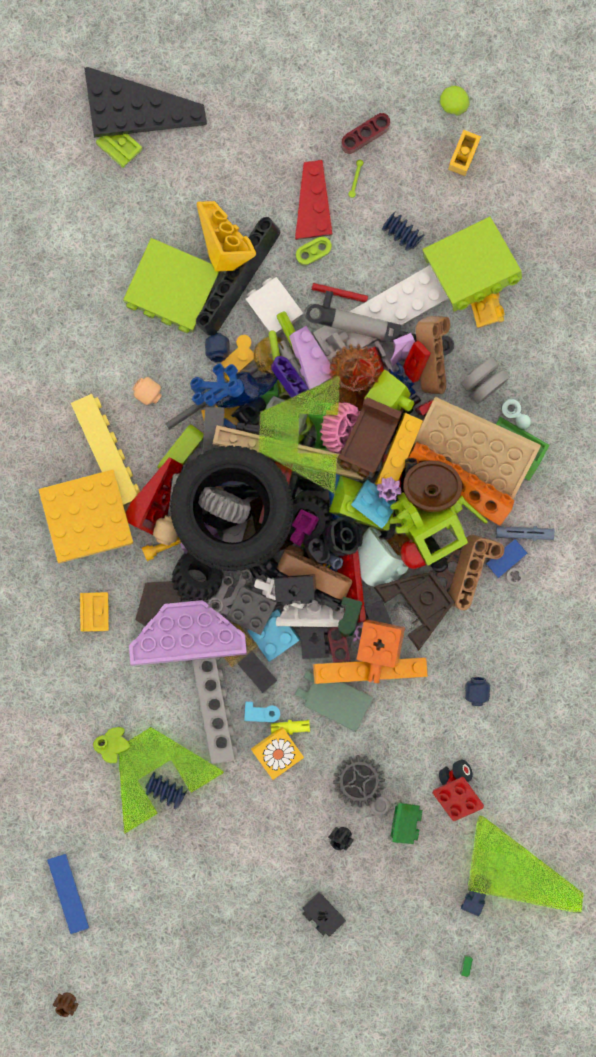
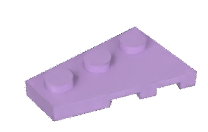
[289,326,337,390]

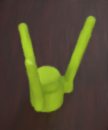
[450,496,488,532]

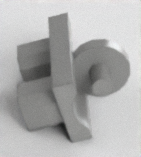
[325,331,360,368]

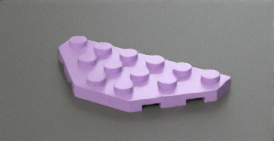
[129,600,247,666]

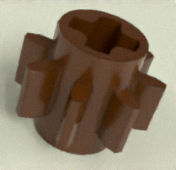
[53,992,79,1017]

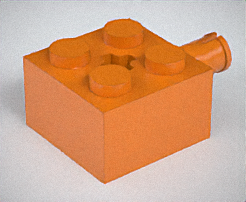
[357,620,405,683]

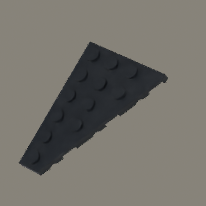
[84,67,207,138]

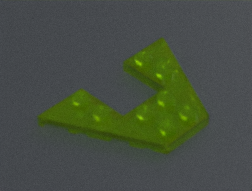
[259,376,340,493]
[118,727,224,834]

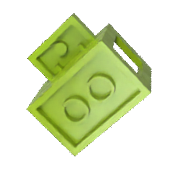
[389,492,468,566]

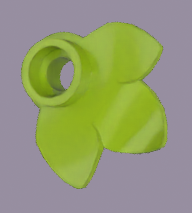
[93,727,131,763]

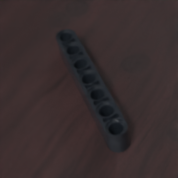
[196,217,280,336]

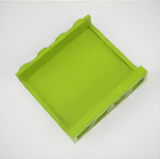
[422,216,522,312]
[123,238,221,334]

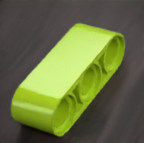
[157,424,204,469]

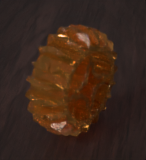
[330,344,382,395]

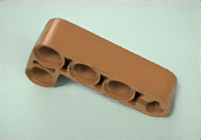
[416,316,450,394]
[448,535,504,610]
[277,545,352,600]

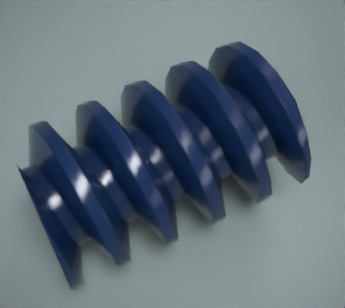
[382,211,425,251]
[145,771,188,810]

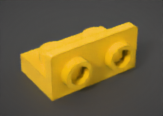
[471,293,505,328]

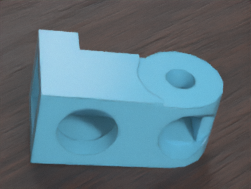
[244,701,280,722]

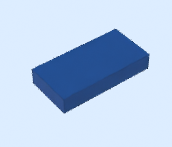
[486,539,528,578]

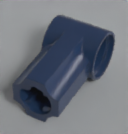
[461,874,492,917]

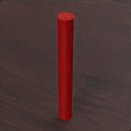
[311,283,368,303]

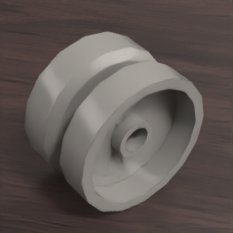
[461,357,510,404]

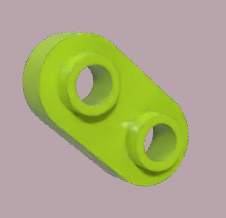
[296,237,332,265]

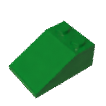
[390,801,423,844]

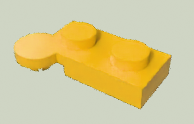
[221,335,257,381]

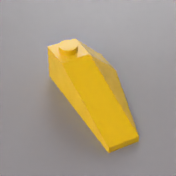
[196,201,256,271]

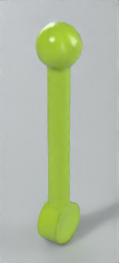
[348,159,364,198]

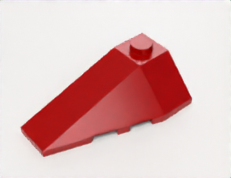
[125,457,183,535]

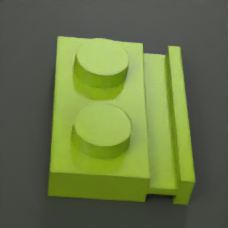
[96,134,142,168]

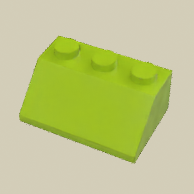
[329,476,394,531]

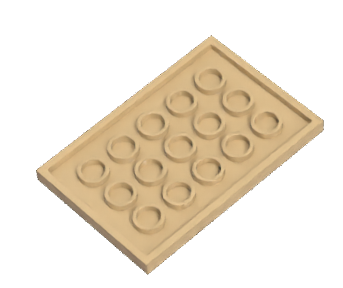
[412,397,541,502]

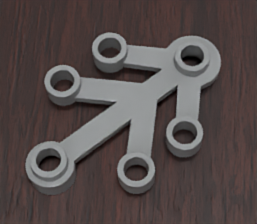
[207,569,267,616]

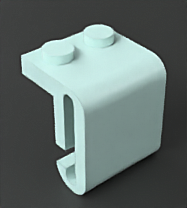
[358,527,408,587]

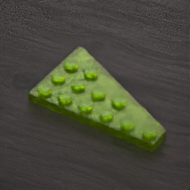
[468,816,584,914]

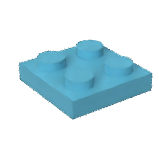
[351,479,396,528]
[247,608,301,662]

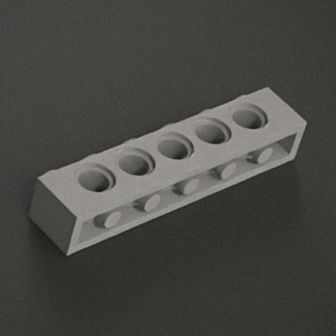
[192,657,238,764]

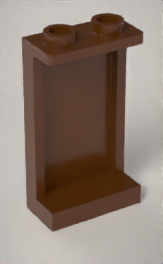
[337,397,402,479]

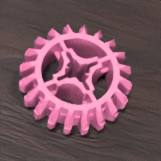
[320,402,361,454]

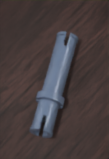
[496,526,555,541]

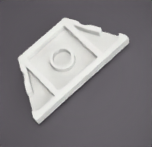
[276,600,344,627]

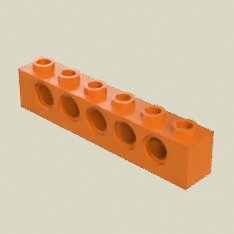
[404,441,515,526]

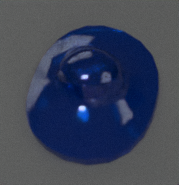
[215,371,278,408]

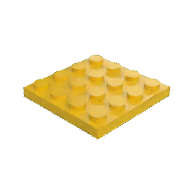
[38,470,133,564]

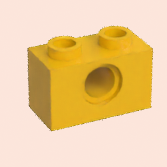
[448,130,481,176]

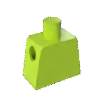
[364,369,414,411]

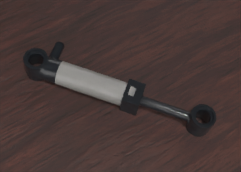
[304,291,454,355]

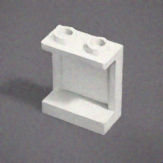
[246,277,303,336]

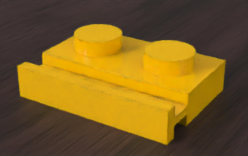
[80,592,109,632]

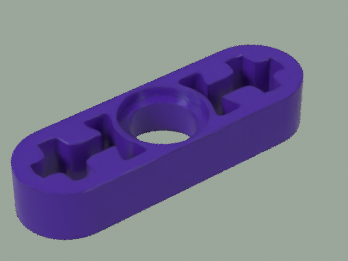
[271,356,311,404]

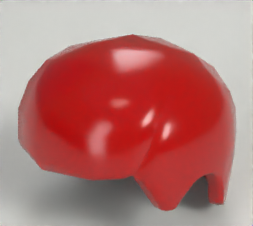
[400,540,426,569]

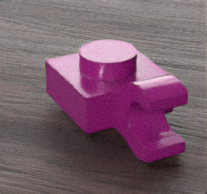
[290,509,319,546]

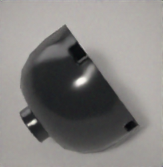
[323,516,363,556]

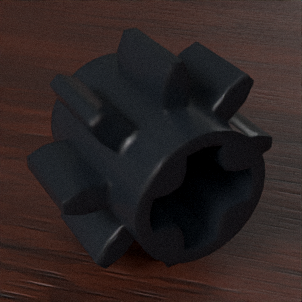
[328,827,354,851]

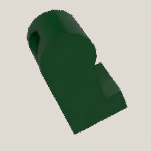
[338,597,362,637]

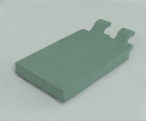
[295,671,373,732]

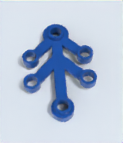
[190,363,244,406]

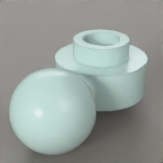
[502,398,531,429]

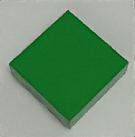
[460,955,473,977]

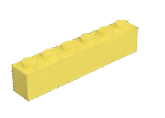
[71,394,140,507]

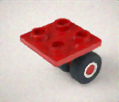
[432,760,484,821]

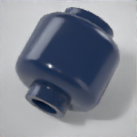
[205,333,230,362]
[465,677,491,706]

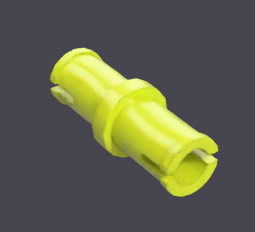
[271,720,310,735]

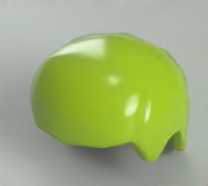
[440,86,470,116]

